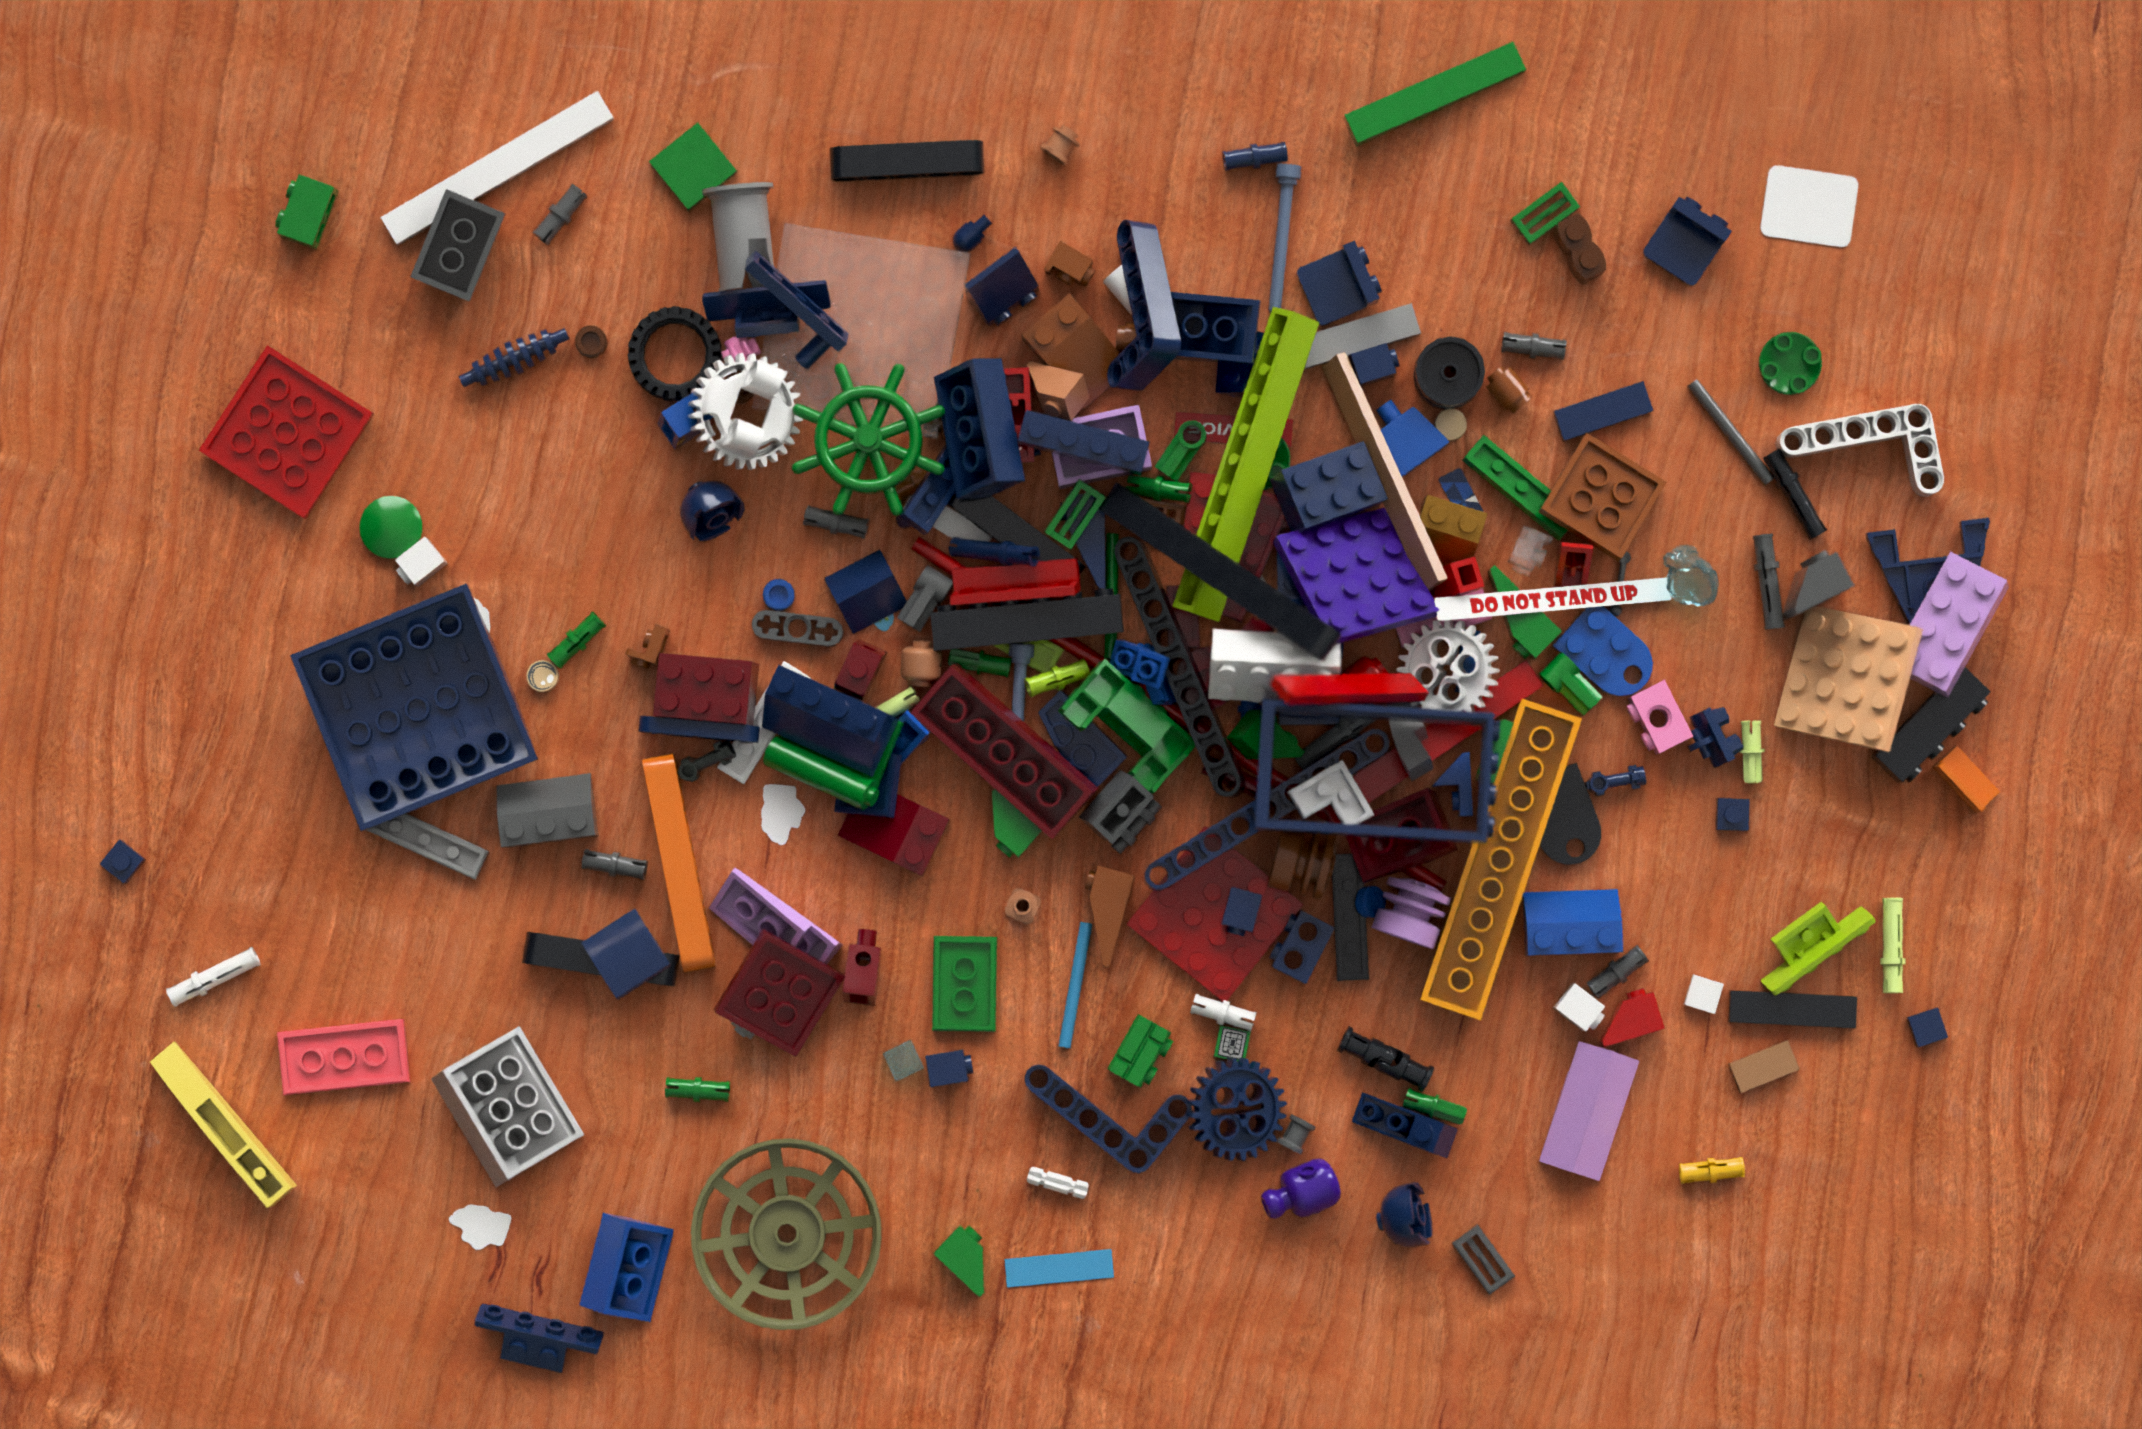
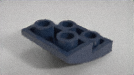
[581,908,671,1000]

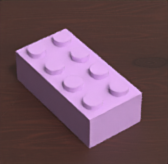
[1910,552,2009,698]

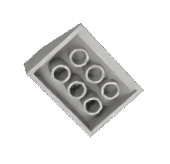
[431,1026,584,1187]

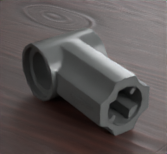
[897,565,953,632]

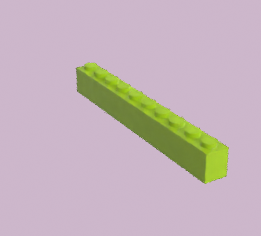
[1172,307,1320,622]

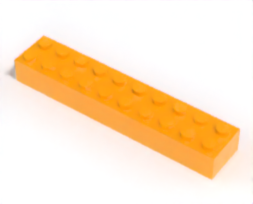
[1420,698,1582,1020]

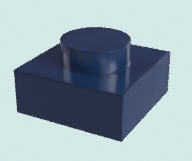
[1716,798,1750,831]
[100,839,146,884]

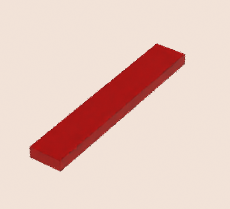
[1270,673,1429,705]

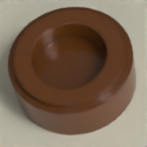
[575,326,607,358]

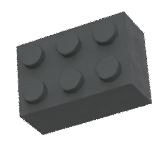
[410,189,506,301]

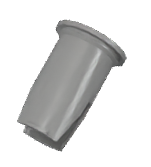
[702,182,774,291]

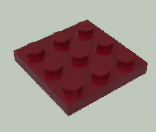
[714,929,845,1057]

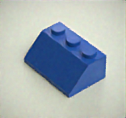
[1523,889,1623,956]
[579,1213,674,1322]

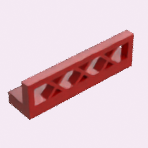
[950,558,1081,605]

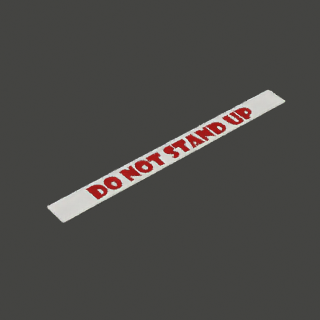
[1434,577,1671,621]

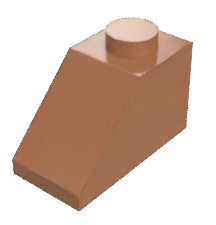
[1027,361,1089,421]

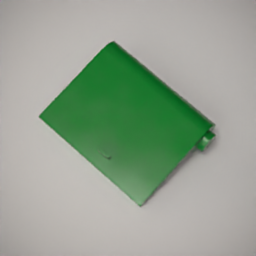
[763,720,904,810]

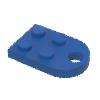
[1552,606,1653,696]

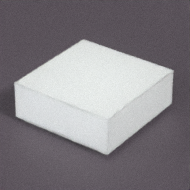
[1683,974,1724,1014]

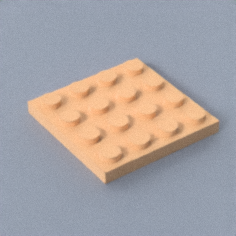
[1774,606,1923,752]

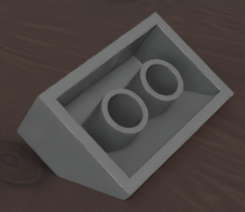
[1782,550,1854,621]
[497,773,599,848]

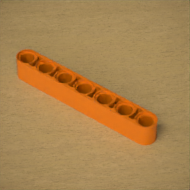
[642,753,716,973]

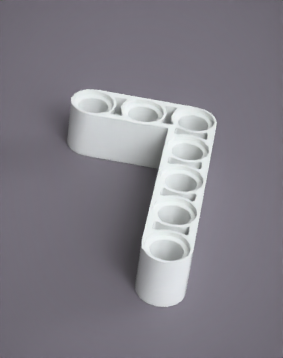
[1776,404,1944,497]

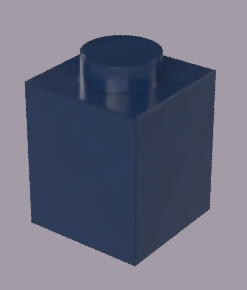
[1349,343,1400,387]
[1221,887,1262,937]
[925,1049,974,1087]

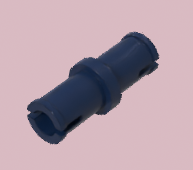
[1222,142,1288,171]

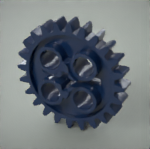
[1186,1058,1287,1161]

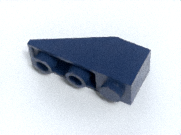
[1351,1092,1458,1158]

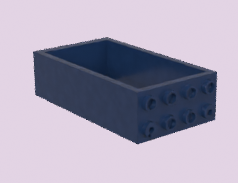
[1255,699,1500,844]

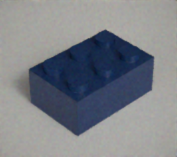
[1270,441,1388,533]

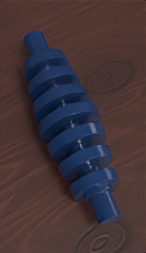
[459,328,570,387]

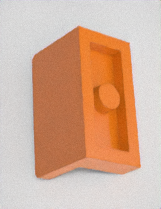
[1932,746,2000,814]

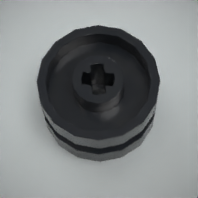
[1413,336,1485,410]

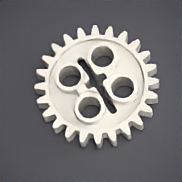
[1397,620,1500,712]

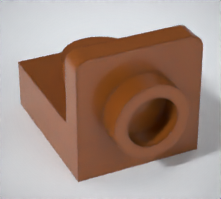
[626,624,670,669]

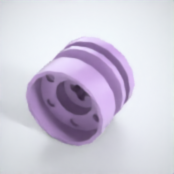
[1371,877,1451,949]

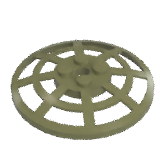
[691,1138,882,1330]

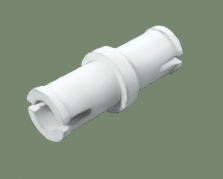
[1190,994,1257,1032]

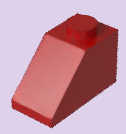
[1599,988,1665,1047]

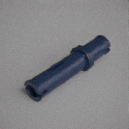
[949,537,1040,567]

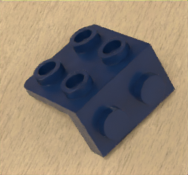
[1643,197,1732,286]
[1297,240,1382,326]

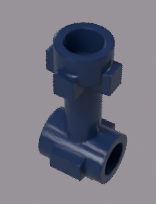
[1585,765,1646,796]

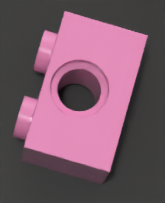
[1626,680,1693,754]

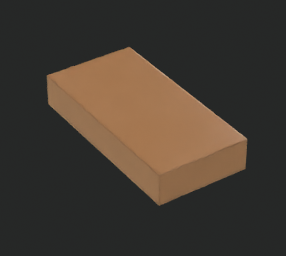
[1728,1040,1800,1093]

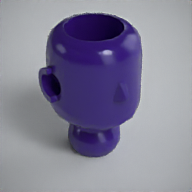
[1261,1158,1341,1219]

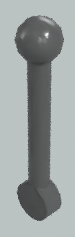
[1610,552,1631,616]

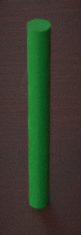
[1104,533,1119,660]

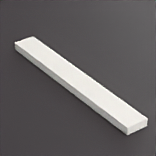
[381,91,614,245]

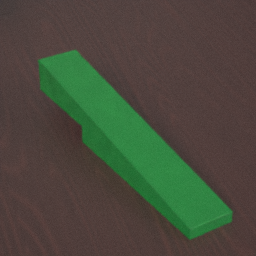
[1343,42,1527,147]

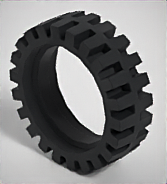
[628,306,722,401]

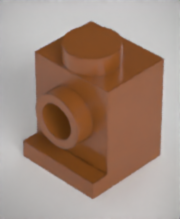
[1044,241,1095,287]

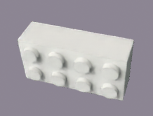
[1208,629,1341,702]

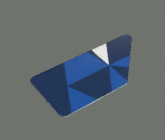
[1439,468,1484,512]

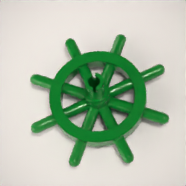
[792,363,945,516]

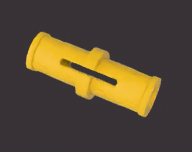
[1679,1157,1745,1184]

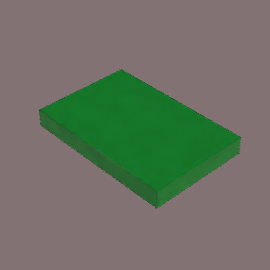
[932,936,997,1032]

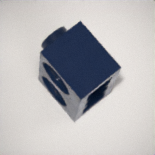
[1269,910,1335,984]

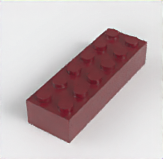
[910,663,1099,839]

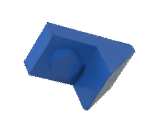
[892,710,930,765]
[1431,752,1473,817]

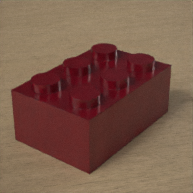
[653,653,759,726]

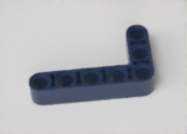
[1107,220,1181,391]
[1025,1064,1192,1173]

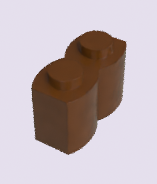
[1554,213,1606,284]

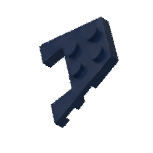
[1865,518,1990,624]

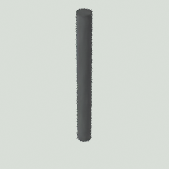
[1687,379,1774,485]

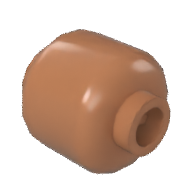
[900,640,942,687]

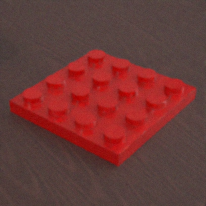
[198,345,374,519]
[1126,826,1304,1002]

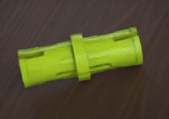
[1024,659,1090,697]

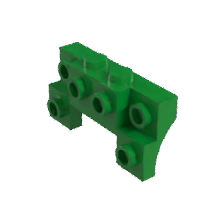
[1058,659,1195,794]

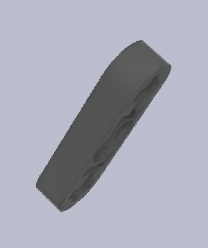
[752,610,843,647]

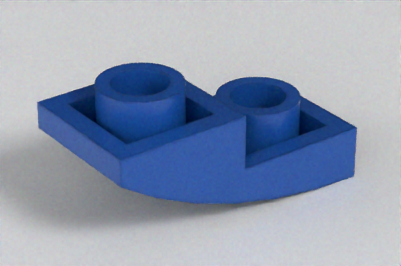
[1110,639,1169,689]

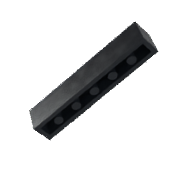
[930,588,1124,651]

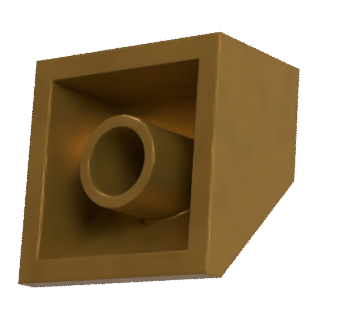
[1419,494,1488,566]

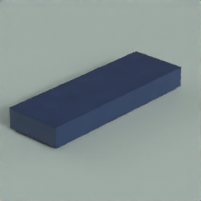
[1553,381,1654,442]

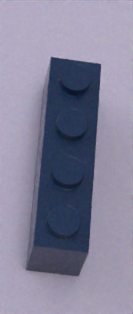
[1018,410,1149,476]

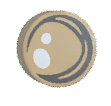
[527,660,559,693]

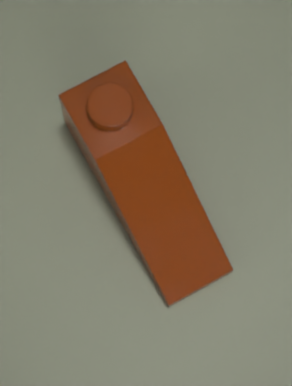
[1085,866,1134,967]

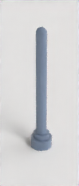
[1269,164,1302,314]
[1009,643,1034,721]

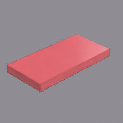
[277,1019,410,1095]

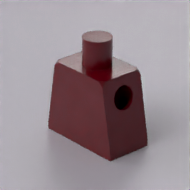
[834,639,887,703]
[843,929,881,1006]

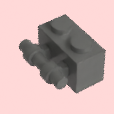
[1079,770,1162,854]

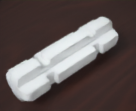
[1027,1167,1089,1199]

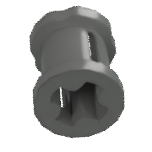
[1277,1114,1316,1155]

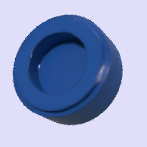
[763,579,795,611]
[1355,886,1386,918]

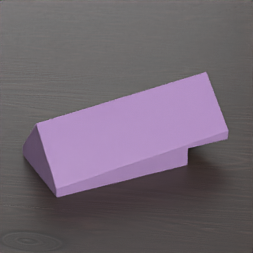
[709,868,843,964]
[1539,1041,1639,1181]

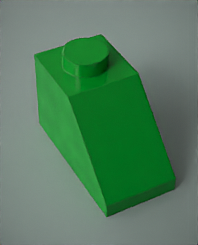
[992,788,1042,858]
[933,1225,984,1298]

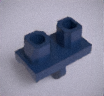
[1687,707,1744,768]

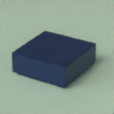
[1906,1007,1948,1047]

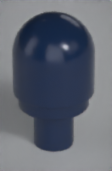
[953,215,993,253]

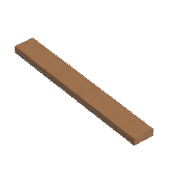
[1322,352,1447,591]

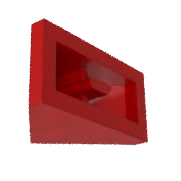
[1554,542,1593,587]

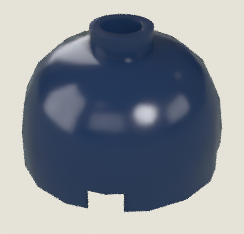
[680,481,745,541]
[1376,1182,1433,1247]

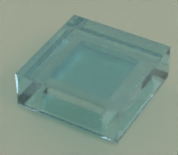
[882,1040,925,1081]

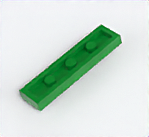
[1462,435,1568,541]

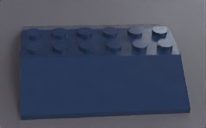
[290,583,538,832]

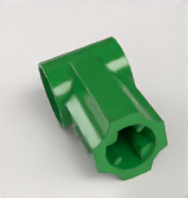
[1154,421,1207,482]
[1539,652,1603,716]

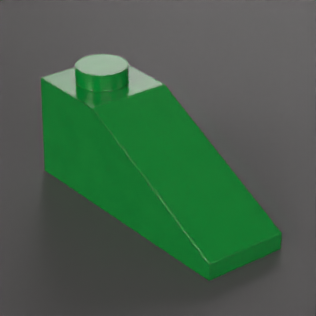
[1488,565,1562,660]

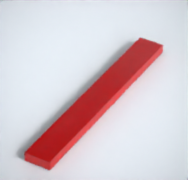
[1323,660,1544,824]

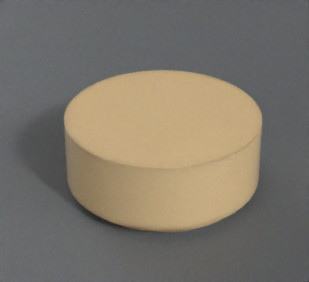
[1435,409,1467,441]

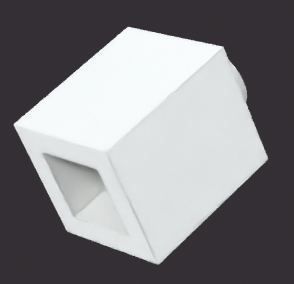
[395,537,448,587]
[1553,983,1605,1032]

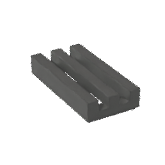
[1452,1224,1515,1295]

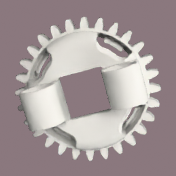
[688,353,803,470]

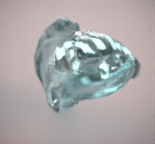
[1663,544,1719,606]

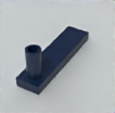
[745,250,849,369]
[896,444,955,535]

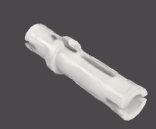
[166,947,261,1007]

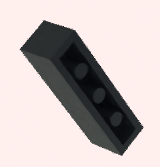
[1871,667,1990,783]

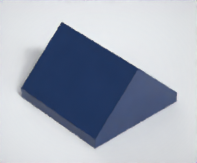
[824,550,907,634]

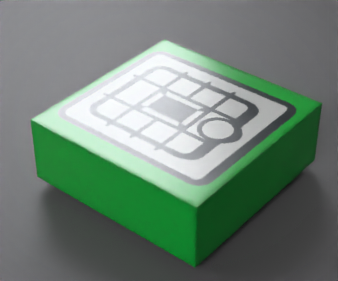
[1214,1025,1251,1061]

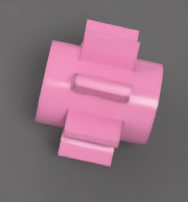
[721,336,761,361]

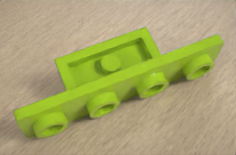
[1761,902,1876,996]

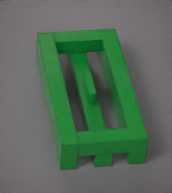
[1510,182,1580,245]
[1044,479,1106,549]

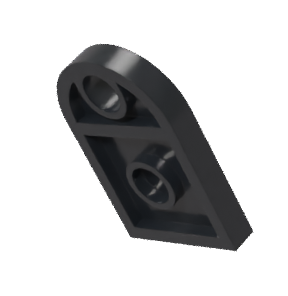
[1540,763,1601,865]

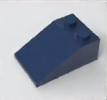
[964,247,1039,327]
[1171,292,1261,364]

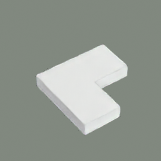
[1287,760,1374,825]

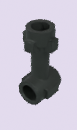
[677,740,736,782]

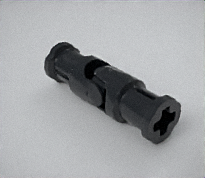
[1337,1026,1434,1092]

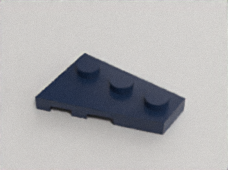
[1038,690,1128,787]

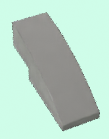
[1387,702,1433,781]

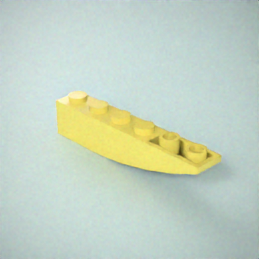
[150,1041,297,1208]

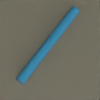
[1058,922,1092,1048]

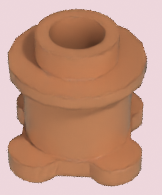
[1040,125,1080,166]
[1005,888,1041,924]

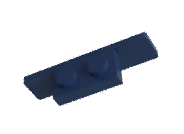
[702,280,831,338]
[474,1304,604,1373]

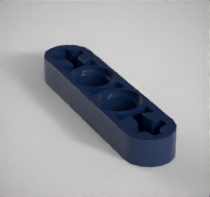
[638,716,760,743]

